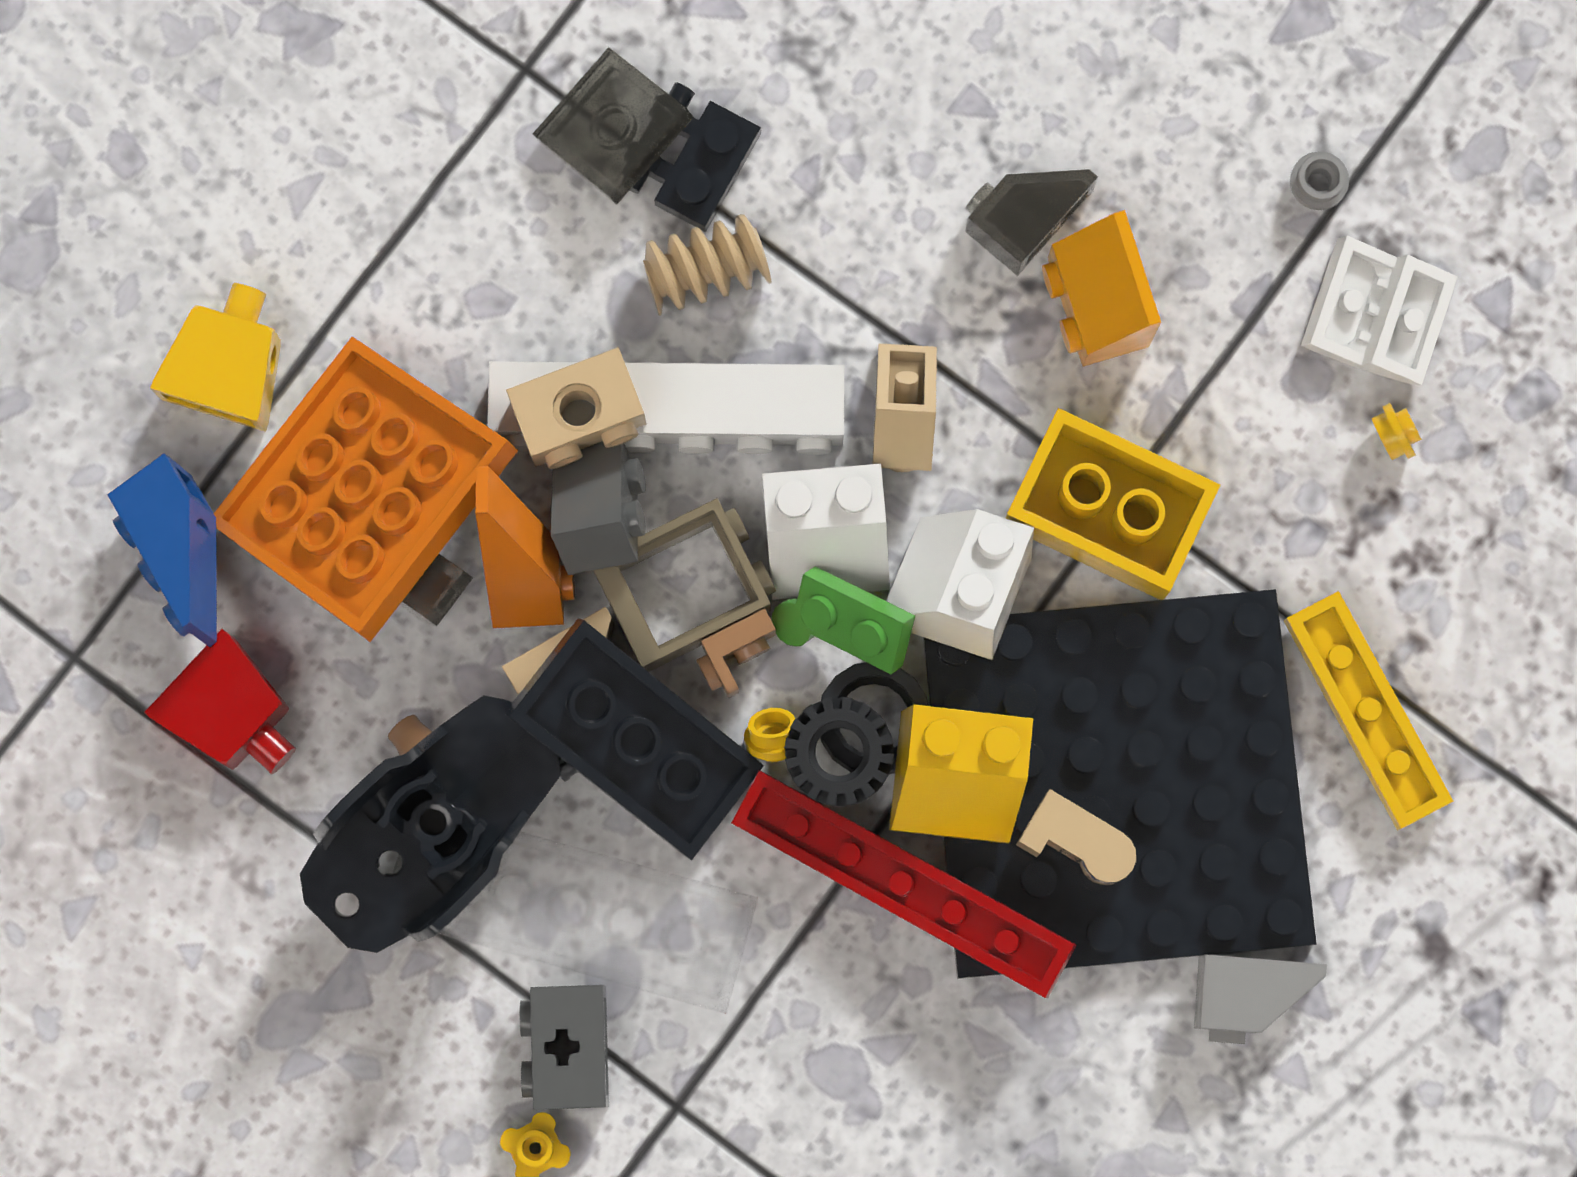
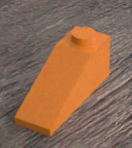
[475,466,575,628]

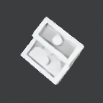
[1301,236,1458,386]

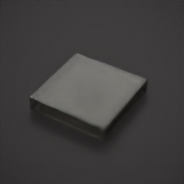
[532,47,694,205]

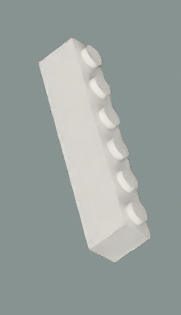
[487,361,845,455]

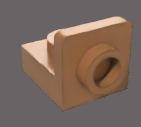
[696,608,776,698]

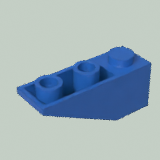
[107,453,217,647]

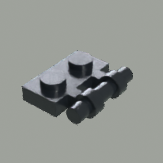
[619,82,761,232]

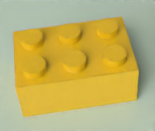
[1005,408,1221,600]

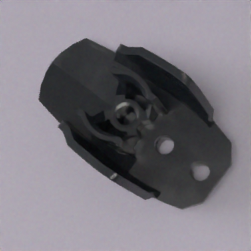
[300,695,561,953]

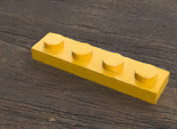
[1284,591,1454,831]

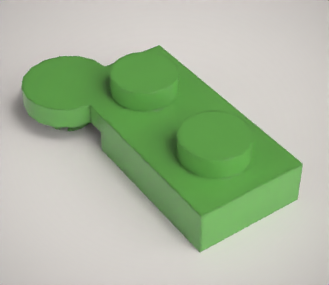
[771,566,916,674]

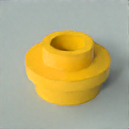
[1371,403,1422,460]
[744,708,795,762]

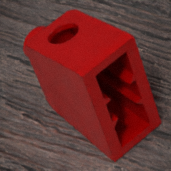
[144,628,296,774]

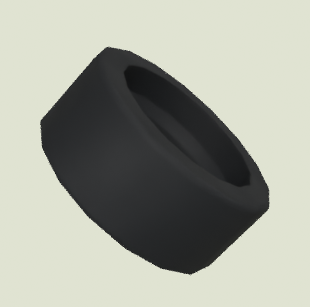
[820,662,929,774]

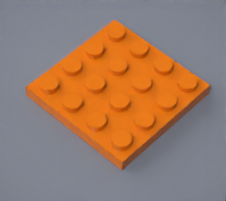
[214,337,518,642]

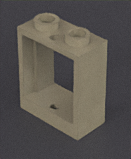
[593,498,776,672]

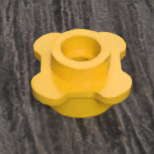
[500,1112,571,1177]

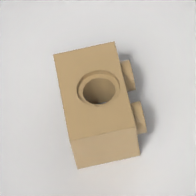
[506,347,647,469]

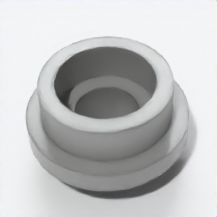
[1290,152,1349,210]

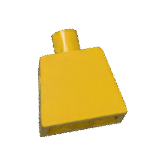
[150,283,281,432]

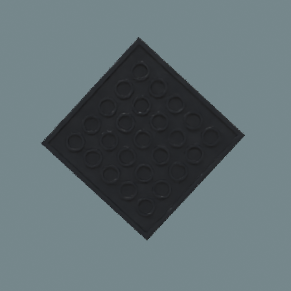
[923,589,1317,979]

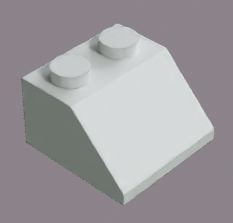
[762,464,890,601]
[887,509,1034,660]

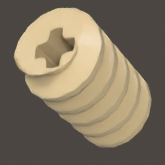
[643,214,772,316]

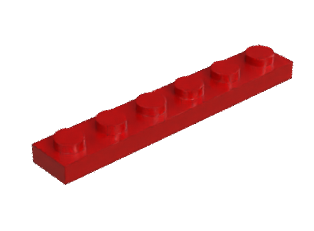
[731,771,1077,998]

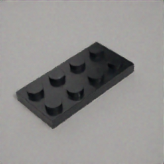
[504,618,764,861]

